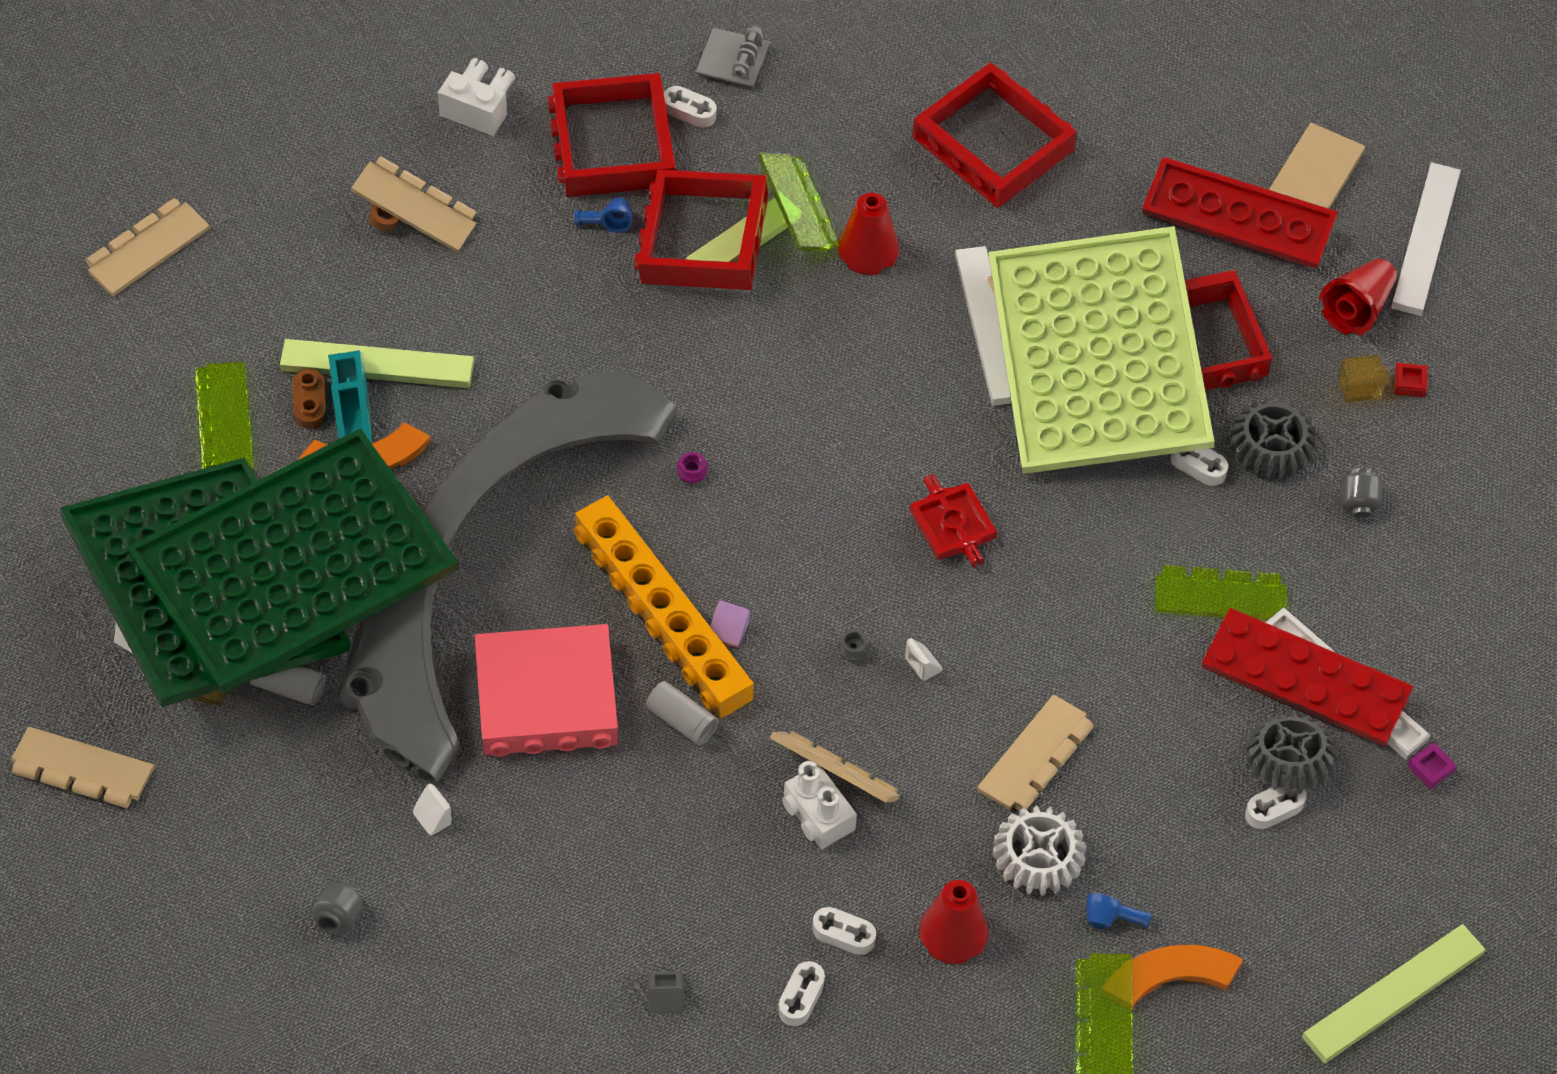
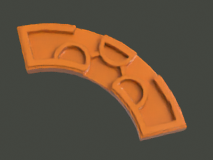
[298,422,431,469]
[1101,945,1244,1011]

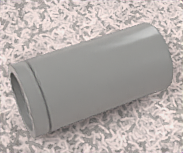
[250,666,326,706]
[646,681,719,746]

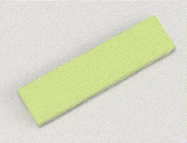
[686,194,800,262]

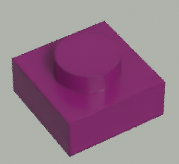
[1408,742,1457,790]

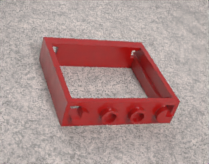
[912,62,1077,208]
[547,73,675,197]
[634,169,769,290]
[1185,270,1273,390]

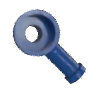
[574,198,633,233]
[1086,893,1151,930]

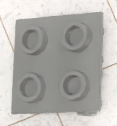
[696,26,770,87]

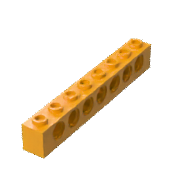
[573,495,754,719]

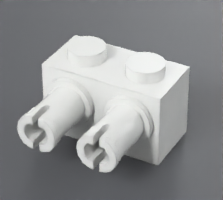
[438,58,515,136]
[782,761,857,850]

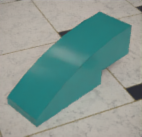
[328,350,373,443]

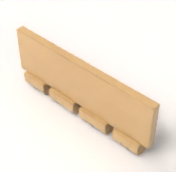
[351,156,477,253]
[86,198,210,297]
[977,694,1094,811]
[11,727,154,809]
[770,731,900,803]

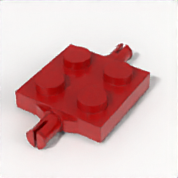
[909,474,997,568]

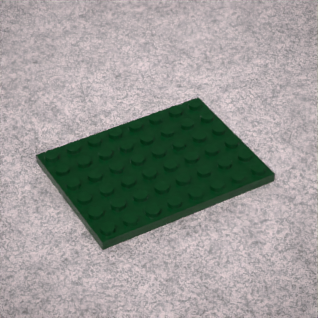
[127,428,460,694]
[60,457,351,707]

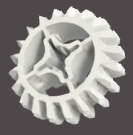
[993,805,1086,896]

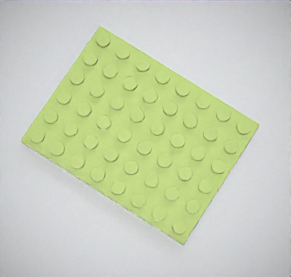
[989,226,1214,474]

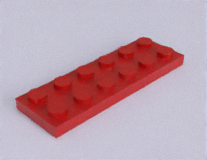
[1142,157,1338,269]
[1202,608,1414,747]

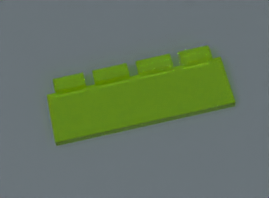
[758,153,839,251]
[194,362,253,470]
[1155,564,1287,621]
[1075,953,1133,1074]

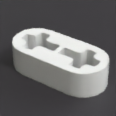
[664,86,717,128]
[1170,449,1228,486]
[1245,787,1306,829]
[812,907,876,955]
[778,961,825,1026]

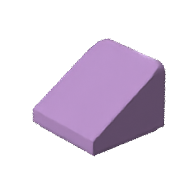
[710,601,750,649]

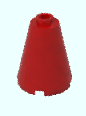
[838,193,899,275]
[1319,259,1397,336]
[919,880,989,964]

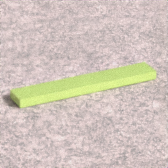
[280,339,474,389]
[1302,924,1486,1064]

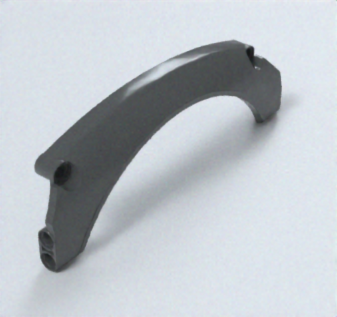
[338,369,678,786]

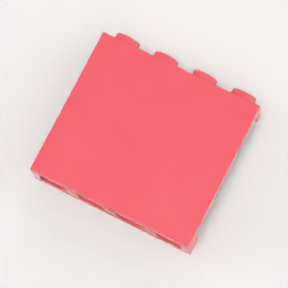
[474,624,618,757]

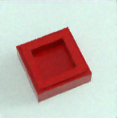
[1394,362,1428,397]

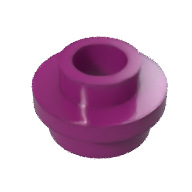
[676,452,708,483]

